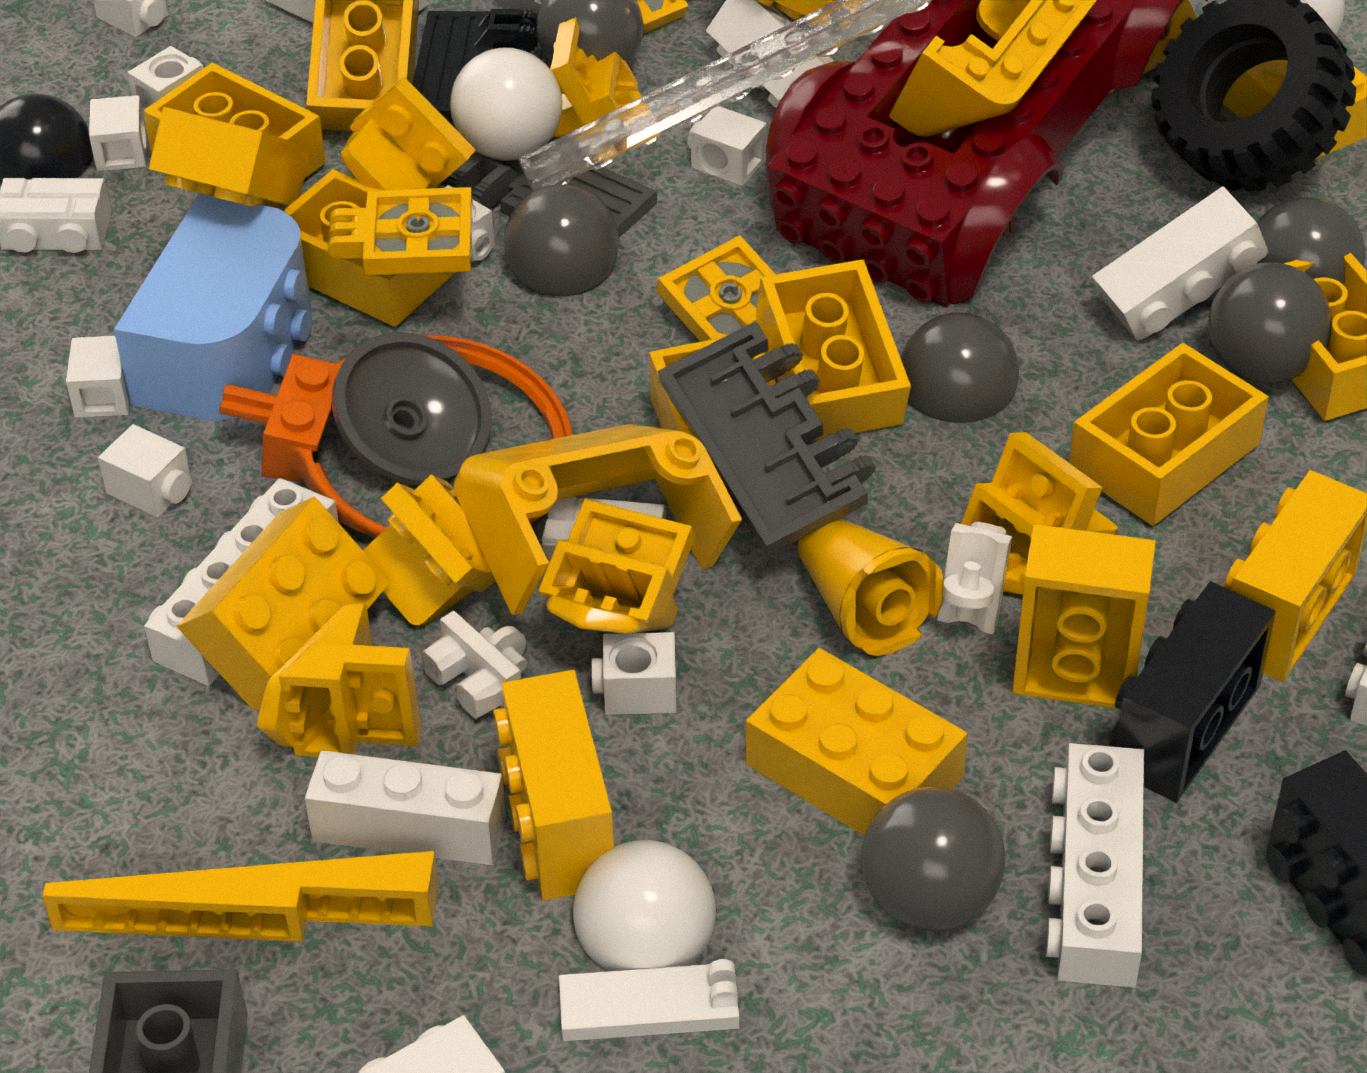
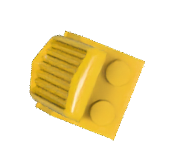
[549,17,655,139]
[340,77,476,190]
[961,432,1118,595]
[363,474,496,626]
[538,498,696,634]
[256,603,422,757]

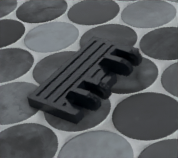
[412,9,538,128]

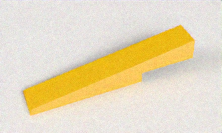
[42,851,439,942]

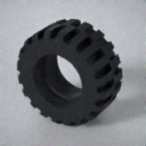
[1151,0,1356,192]

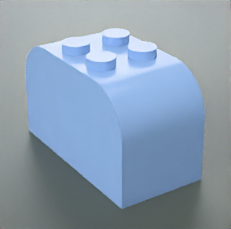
[114,194,312,420]

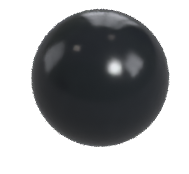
[0,94,93,186]

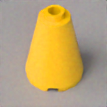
[798,518,944,657]

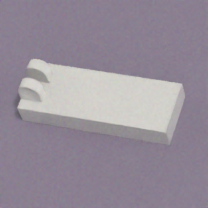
[559,959,739,1041]

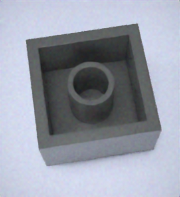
[89,969,248,1073]

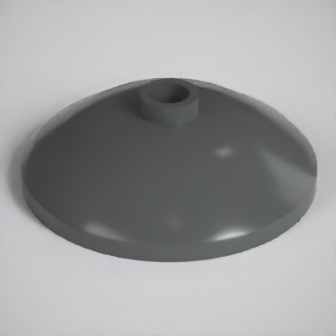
[332,332,492,485]

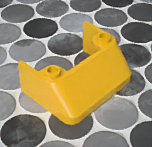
[454,424,742,615]

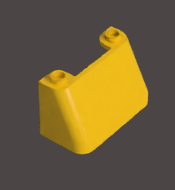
[888,0,1097,137]

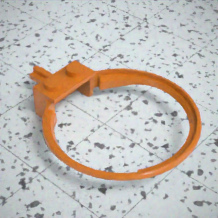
[219,335,573,538]

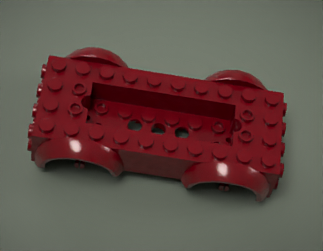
[765,0,1208,307]

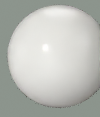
[450,48,562,161]
[573,840,716,971]

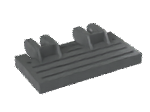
[440,143,657,238]
[658,321,876,556]

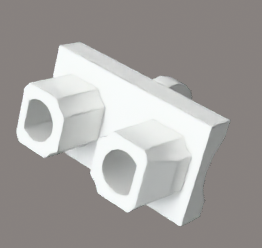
[937,521,1012,634]
[422,611,528,719]

